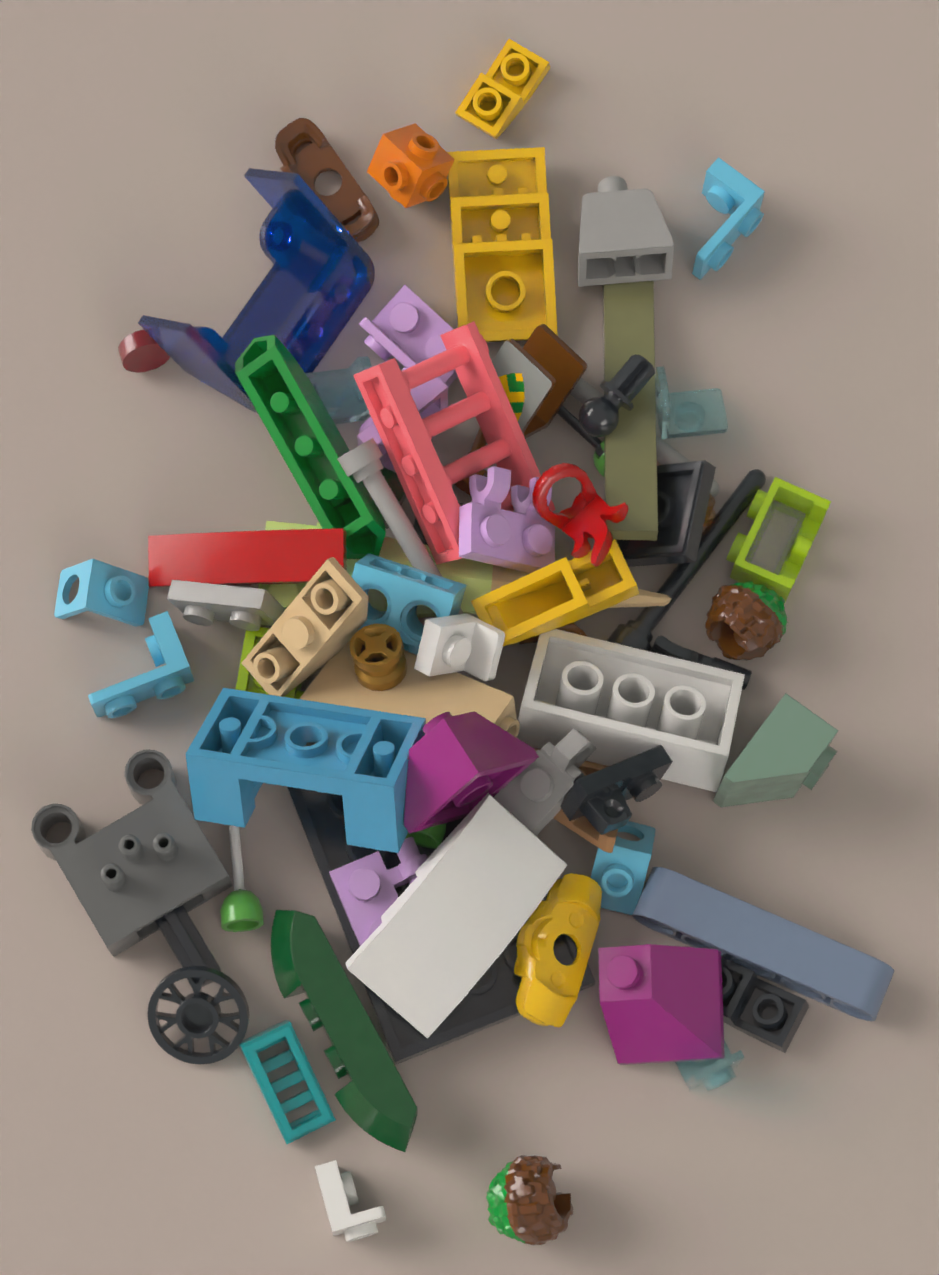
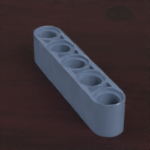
[632,867,894,1022]

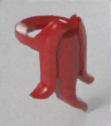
[532,463,628,567]

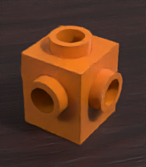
[367,123,455,208]

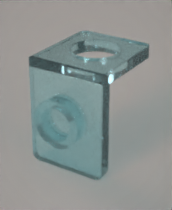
[655,366,728,439]
[675,1040,745,1092]

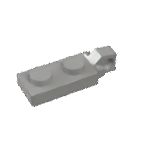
[494,728,597,836]

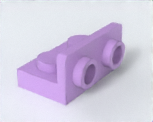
[359,285,458,387]

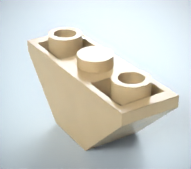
[242,557,369,697]

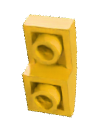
[455,39,551,139]

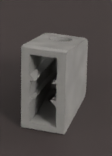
[578,176,674,287]

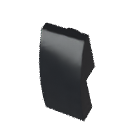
[721,957,809,1053]

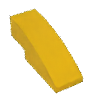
[471,539,639,647]

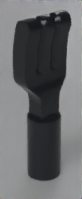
[651,635,752,690]

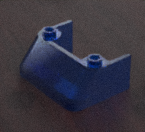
[138,168,375,413]

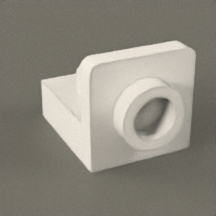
[414,613,505,681]
[315,1160,386,1242]

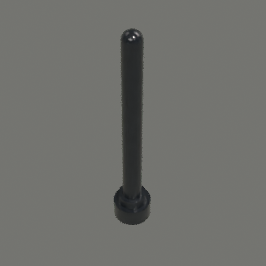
[607,469,766,652]

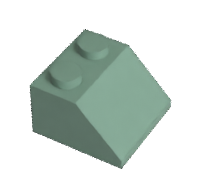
[713,693,839,807]

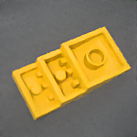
[447,147,558,342]

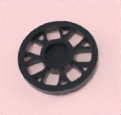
[147,966,250,1064]

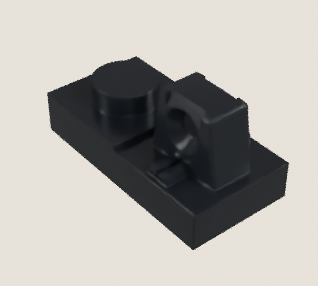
[560,745,673,835]

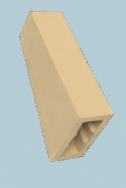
[300,635,520,738]

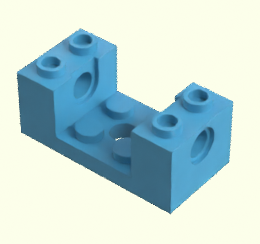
[185,688,426,853]

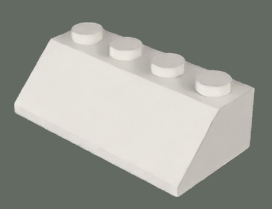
[517,629,745,792]

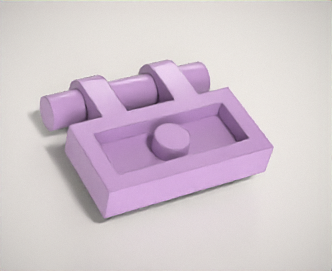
[329,837,428,946]

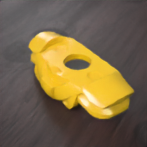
[514,873,602,1028]

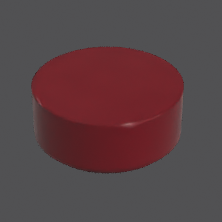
[118,329,171,373]

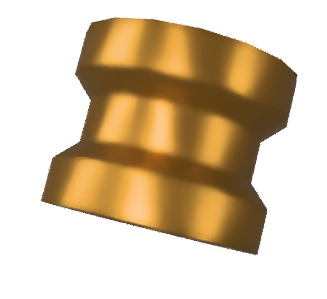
[349,624,407,691]

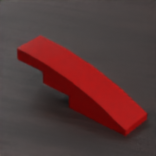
[148,528,347,587]

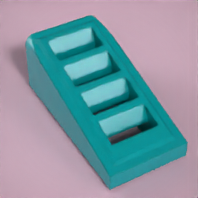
[239,1020,336,1144]

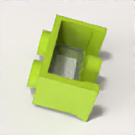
[726,477,831,605]

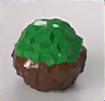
[705,581,788,661]
[486,1155,573,1245]

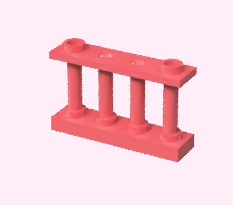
[353,321,556,565]

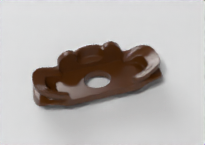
[275,118,379,244]

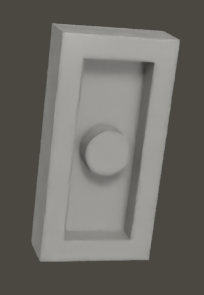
[167,580,284,631]

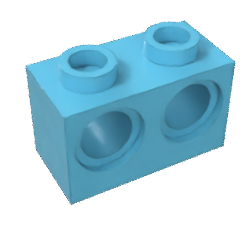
[352,554,467,654]

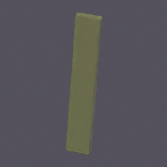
[603,281,658,541]

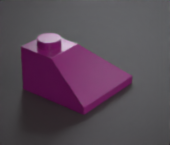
[404,711,539,834]
[598,944,725,1065]

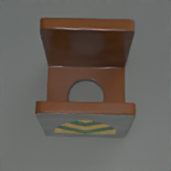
[492,324,587,439]

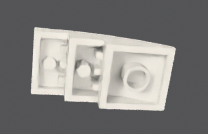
[345,793,567,1039]

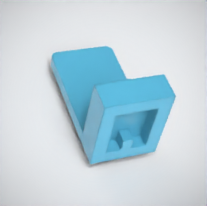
[692,157,765,280]
[88,611,194,718]

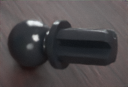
[579,354,655,437]

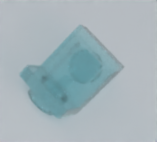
[305,356,372,424]

